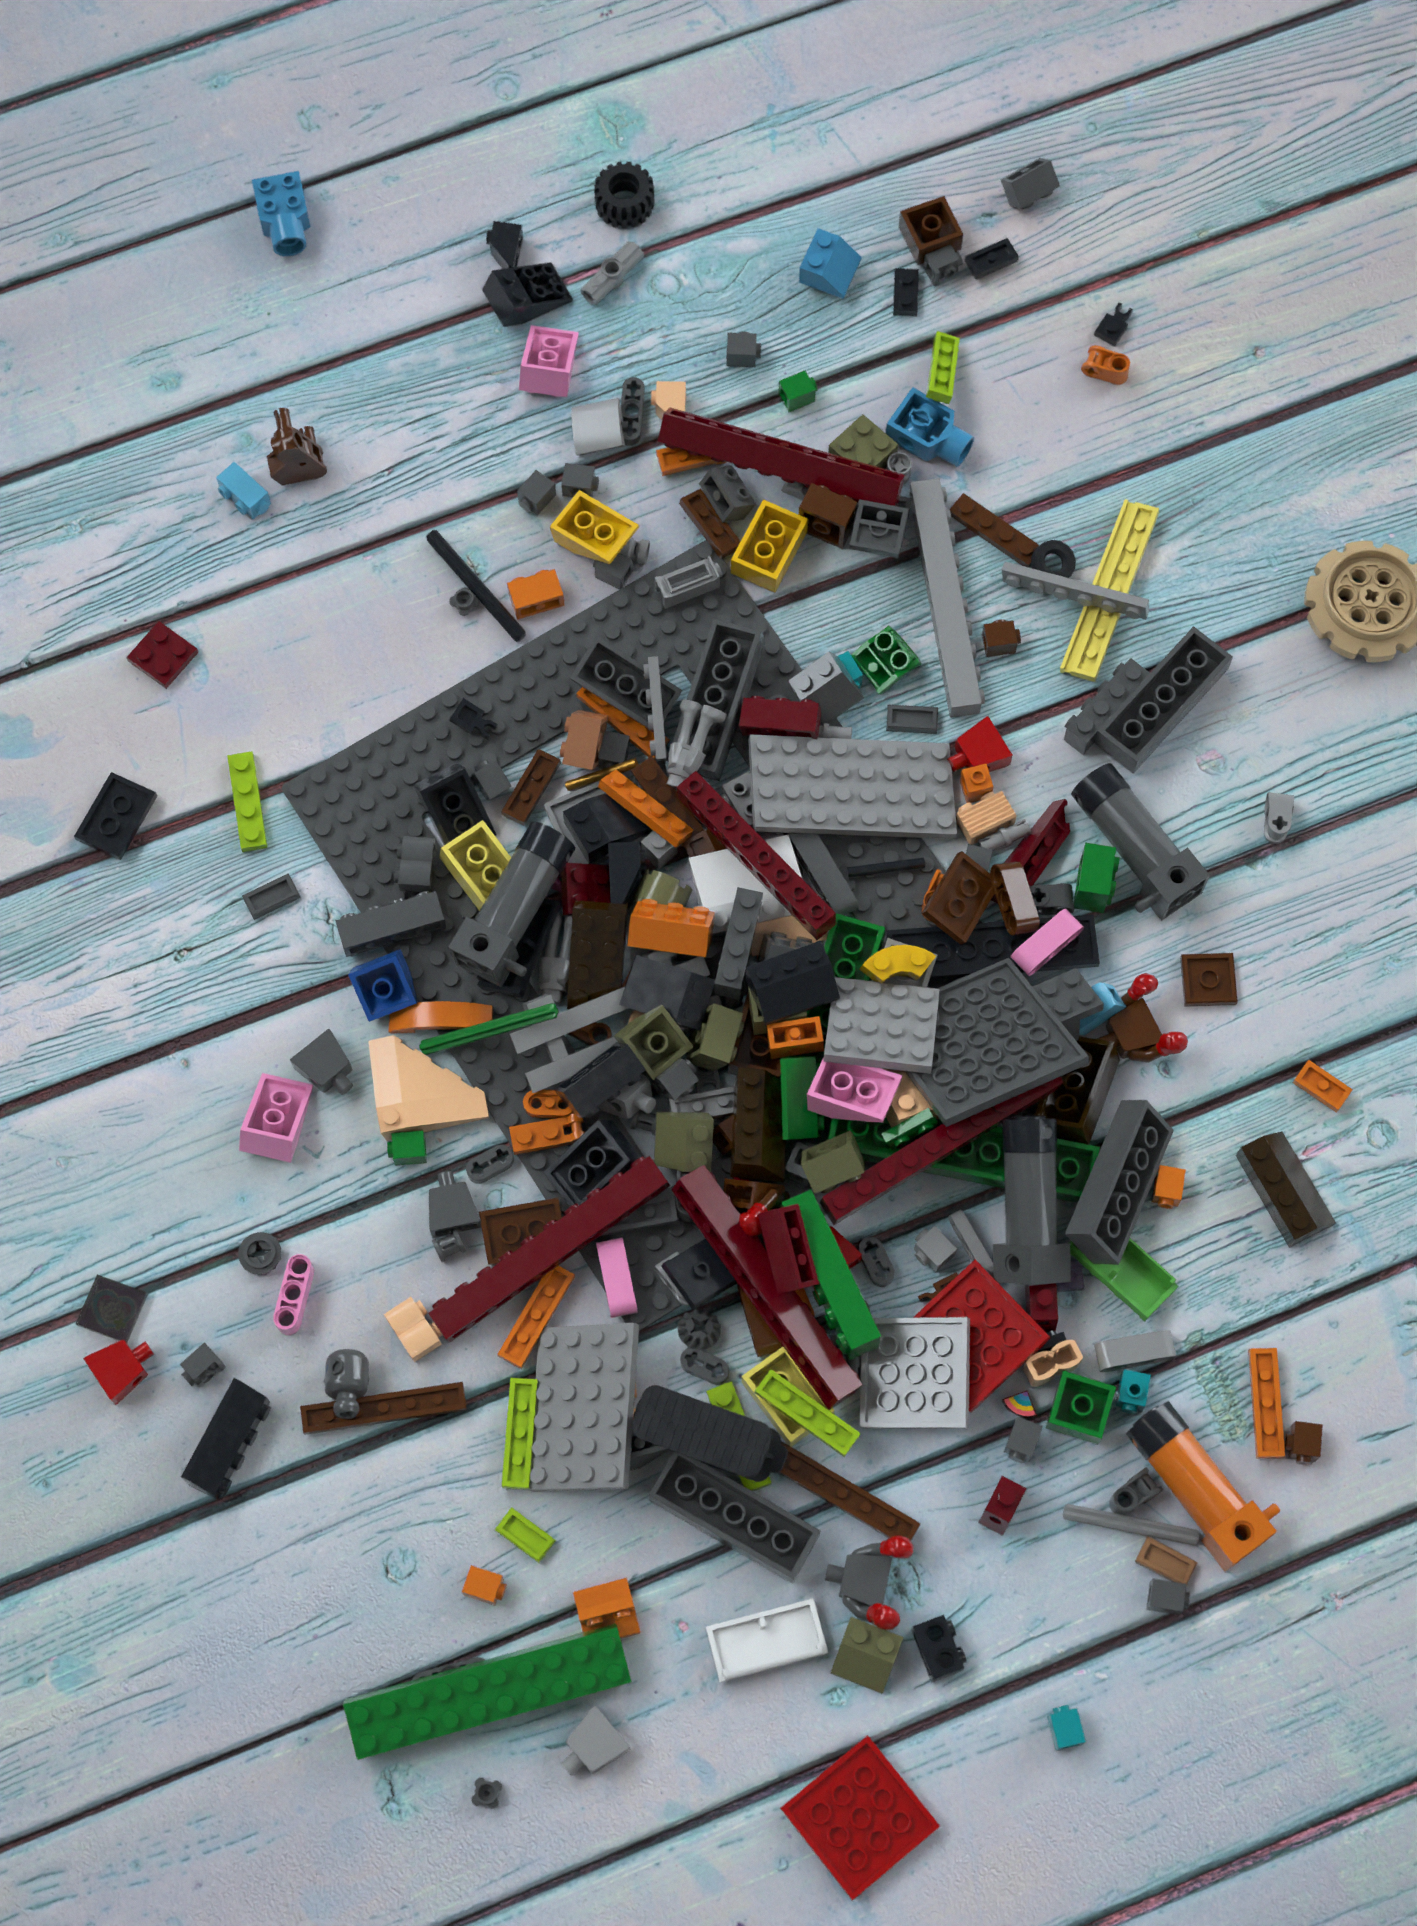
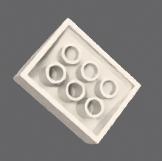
[688,835,802,933]

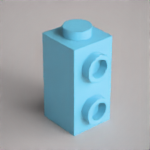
[216,462,271,520]
[1079,983,1126,1036]

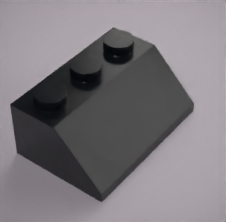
[746,941,840,1026]
[554,1042,646,1118]

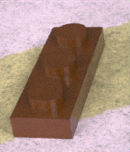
[679,488,741,559]
[501,749,561,826]

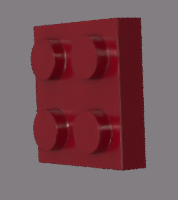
[126,621,199,689]
[561,863,611,916]

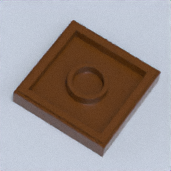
[1180,953,1238,1007]

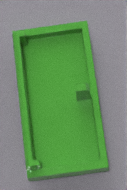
[1069,1238,1178,1322]

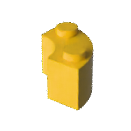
[859,945,936,984]

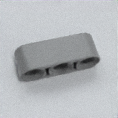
[1094,1330,1177,1372]

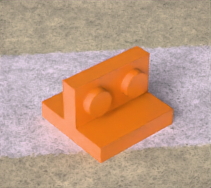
[573,1578,641,1639]

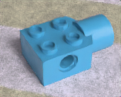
[252,171,310,256]
[886,387,975,467]

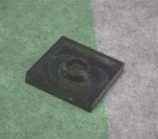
[76,1274,148,1342]

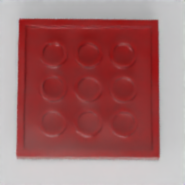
[913,1259,1051,1413]
[780,1735,940,1901]

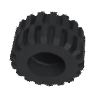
[594,161,654,229]

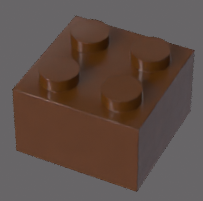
[898,196,963,266]
[799,483,857,549]

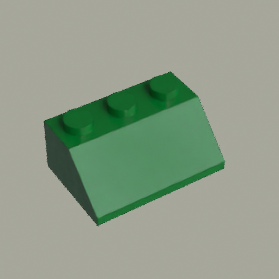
[780,1056,825,1140]

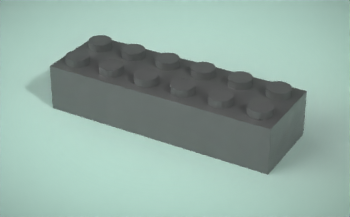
[667,619,766,781]
[1094,626,1233,774]
[1065,1100,1174,1265]
[648,1451,821,1584]

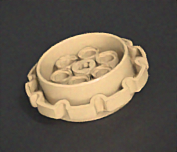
[1304,541,1417,662]

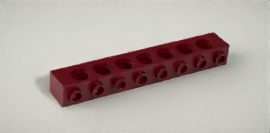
[676,771,837,940]

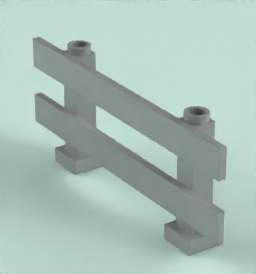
[509,950,722,1093]

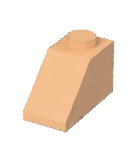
[651,381,686,420]

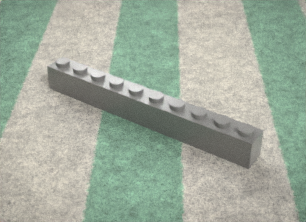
[909,478,985,718]

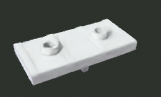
[706,1598,828,1683]

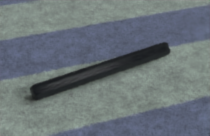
[426,530,526,642]

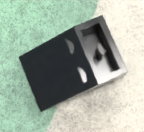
[482,262,573,327]

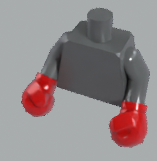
[825,1535,914,1630]

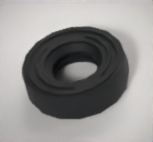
[1031,540,1076,578]

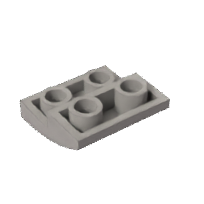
[571,398,625,456]

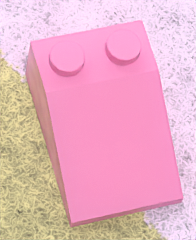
[519,325,579,397]
[807,1057,902,1123]
[239,1073,313,1163]

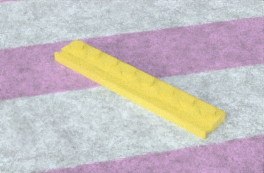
[1060,499,1159,682]

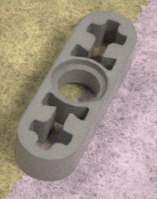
[948,1210,994,1278]

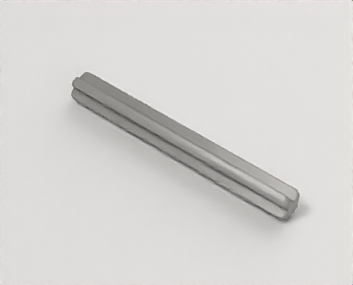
[1063,1504,1200,1545]

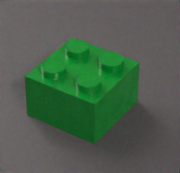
[1073,842,1120,913]
[1046,1370,1116,1445]

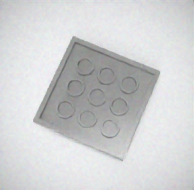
[824,977,940,1074]
[860,1317,970,1429]

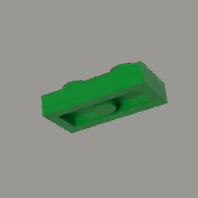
[882,1107,940,1150]

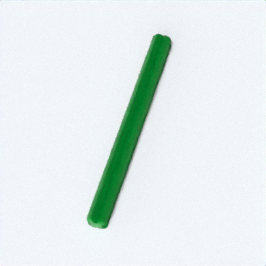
[419,1003,559,1055]

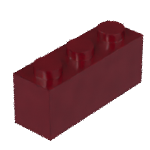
[739,696,822,739]
[758,1203,819,1294]

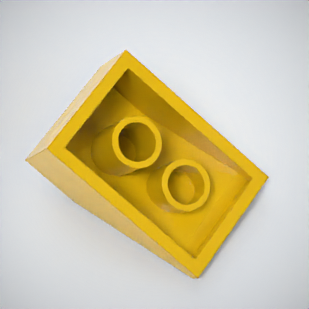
[550,490,639,564]

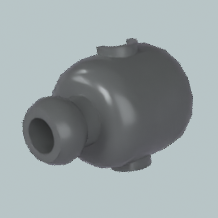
[324,1349,369,1419]

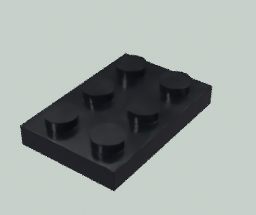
[74,772,157,860]

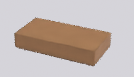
[1135,1536,1198,1586]

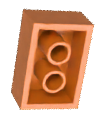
[627,899,715,957]

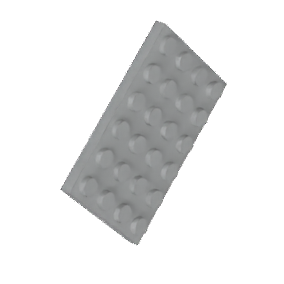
[527,1322,639,1492]

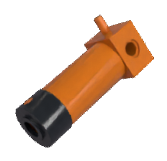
[1126,1401,1280,1572]

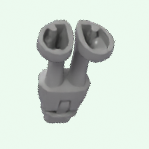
[666,700,726,788]
[538,914,573,1004]

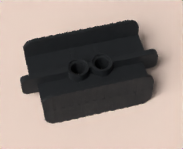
[632,1385,788,1482]

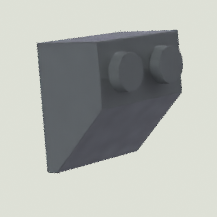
[788,651,864,726]

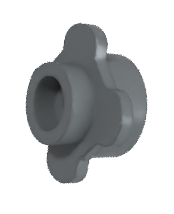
[449,588,479,616]
[471,1778,502,1809]

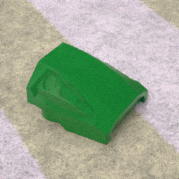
[851,625,922,695]

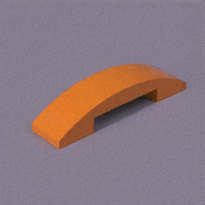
[388,1001,493,1033]

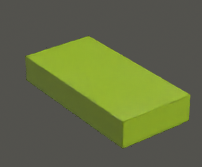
[495,1507,556,1563]

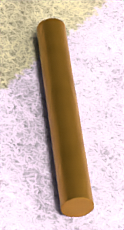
[565,758,638,791]

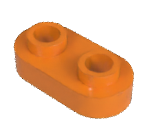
[523,1089,573,1118]

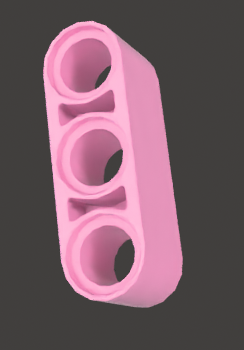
[1011,908,1084,976]
[596,1238,638,1318]
[273,1254,314,1335]

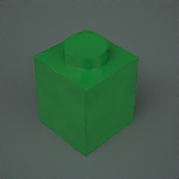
[778,370,818,412]
[387,1131,427,1166]

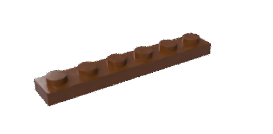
[300,1382,467,1435]
[779,1441,921,1541]

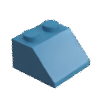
[799,228,862,299]

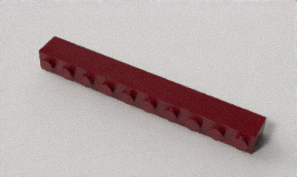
[658,407,905,506]
[819,1077,1063,1225]
[428,1156,671,1342]
[671,1165,863,1410]

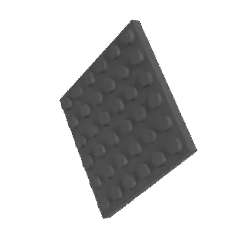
[905,958,1089,1127]

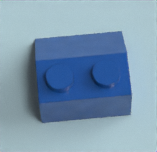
[348,949,417,1022]

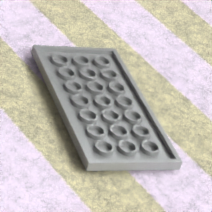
[748,735,957,839]

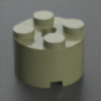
[633,869,692,907]

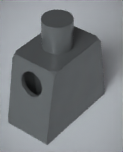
[290,1028,353,1095]
[429,1171,481,1238]

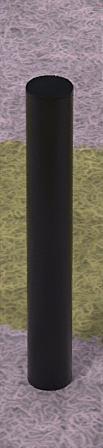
[847,857,925,877]

